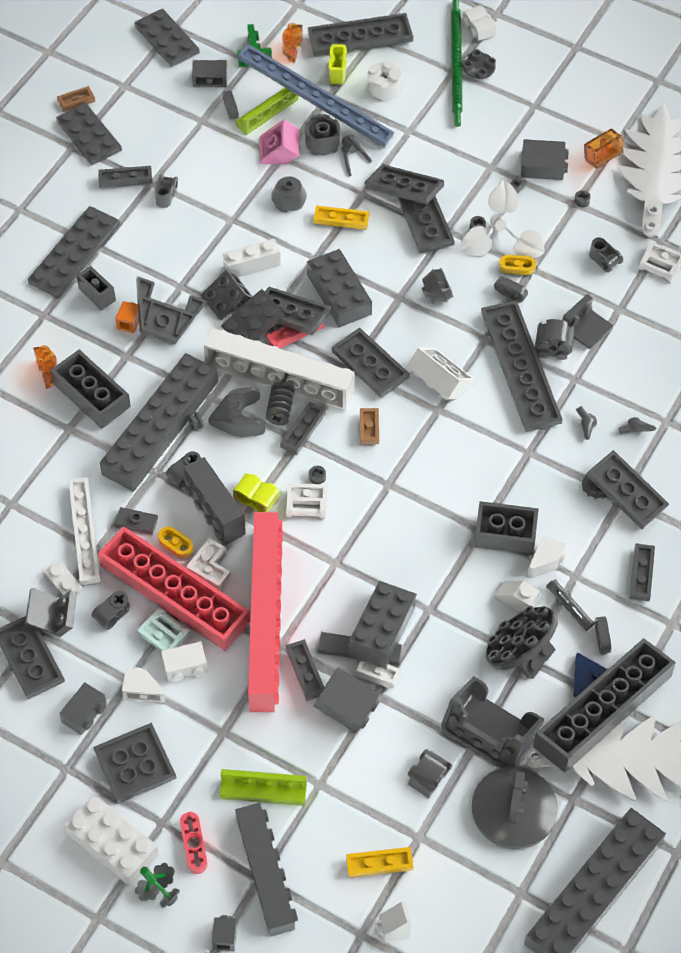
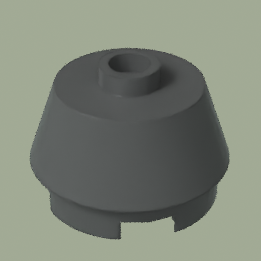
[271,176,307,212]
[422,268,454,304]

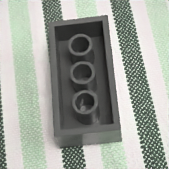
[307,249,372,328]
[50,349,131,429]
[183,457,246,545]
[348,581,417,669]

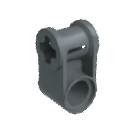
[155,174,179,208]
[589,237,623,272]
[166,451,201,488]
[91,591,130,630]

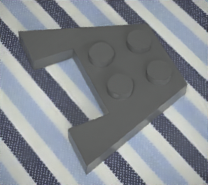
[136,276,207,345]

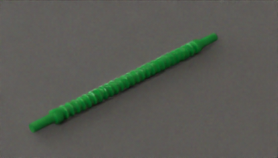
[451,0,463,127]

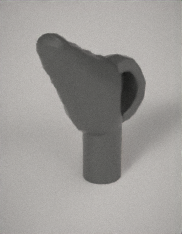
[576,406,597,440]
[618,417,657,435]

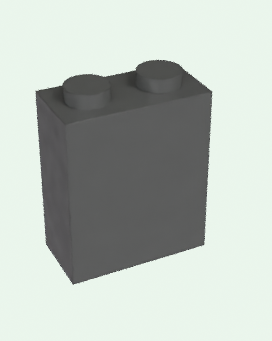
[521,139,569,180]
[313,667,380,733]

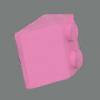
[259,119,299,164]

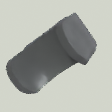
[208,387,265,437]

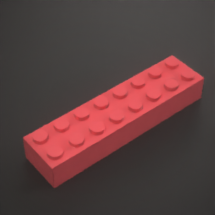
[98,526,250,651]

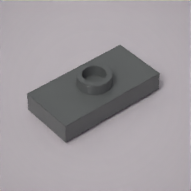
[114,507,158,535]

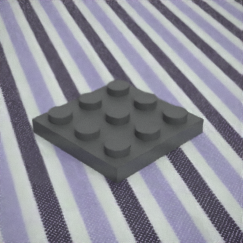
[93,722,177,804]

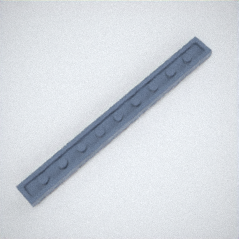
[238,44,394,148]

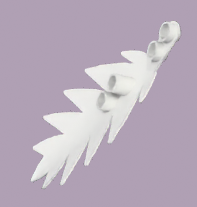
[617,103,681,237]
[525,716,681,801]

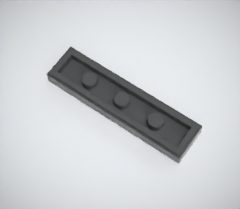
[318,632,402,665]

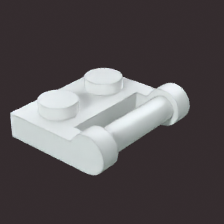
[638,242,681,283]
[286,483,327,519]

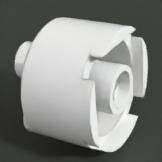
[367,60,402,101]

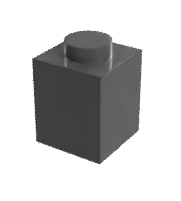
[212,915,237,952]

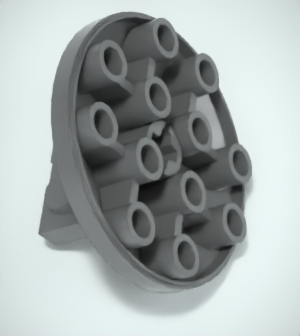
[485,606,558,679]
[472,767,558,849]

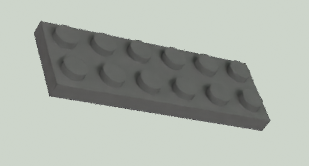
[307,13,414,56]
[27,205,120,298]

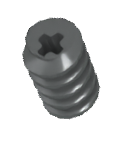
[265,382,295,426]

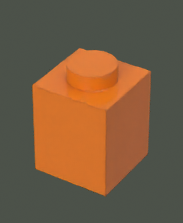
[115,301,139,333]

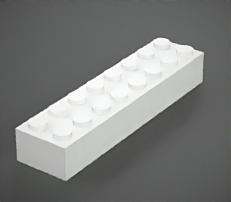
[204,328,355,411]

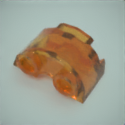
[282,23,303,63]
[33,345,58,389]

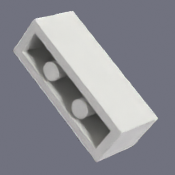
[222,238,281,277]

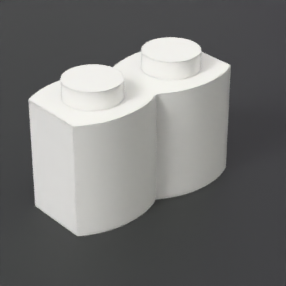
[461,5,496,41]

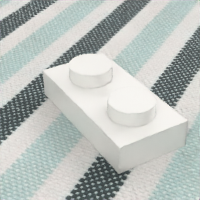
[43,560,83,596]
[355,660,402,690]

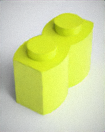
[329,44,347,85]
[233,473,279,512]

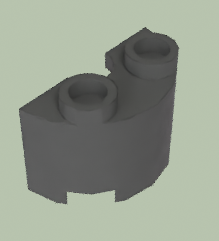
[407,749,453,798]

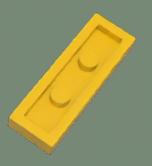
[313,205,370,230]
[346,847,414,878]

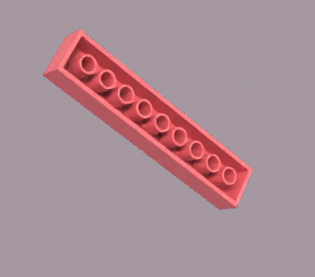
[248,512,283,712]

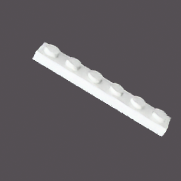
[68,477,101,585]

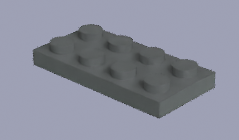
[134,8,200,67]
[56,102,122,166]
[364,164,444,204]
[397,196,454,253]
[265,286,332,335]
[331,327,410,398]
[586,450,669,529]
[0,616,65,700]

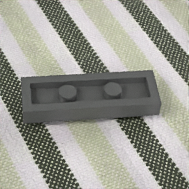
[98,165,153,188]
[280,402,326,455]
[629,543,655,602]
[286,639,324,701]

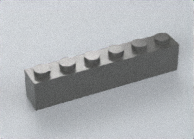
[235,803,298,937]

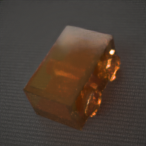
[584,128,624,169]

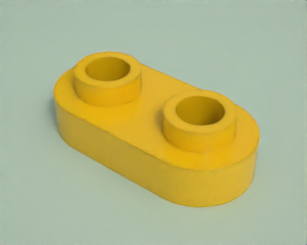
[499,255,536,275]
[158,526,193,558]

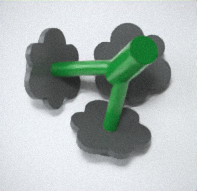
[135,862,180,908]

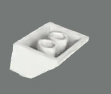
[407,348,476,400]

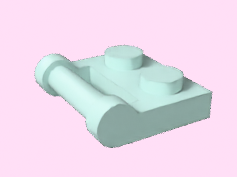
[137,607,192,651]

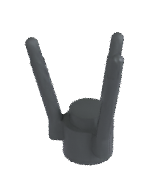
[341,135,372,176]

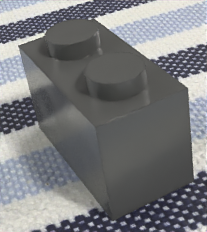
[192,60,228,87]
[76,266,116,311]
[59,682,107,735]

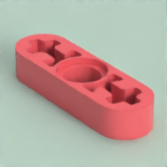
[180,812,208,874]

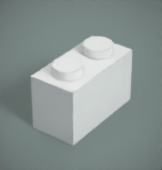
[161,642,208,682]

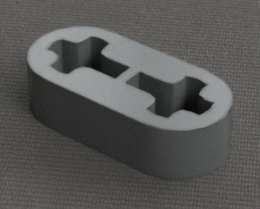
[222,90,239,120]
[494,276,528,302]
[595,616,611,653]

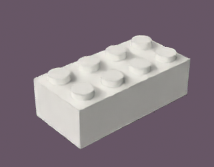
[64,794,160,887]

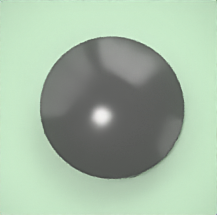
[462,49,496,79]

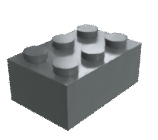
[474,501,539,554]

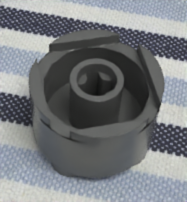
[305,114,340,155]
[535,319,575,360]

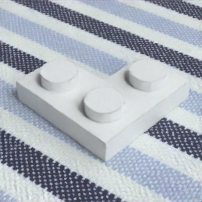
[186,538,231,590]

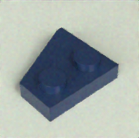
[573,652,608,698]

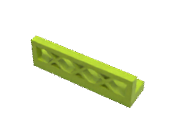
[235,87,299,135]
[220,769,307,806]

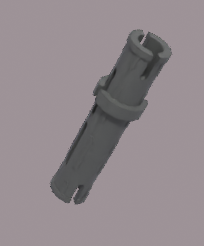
[546,579,595,631]

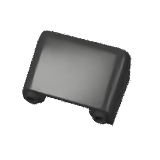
[441,676,544,768]

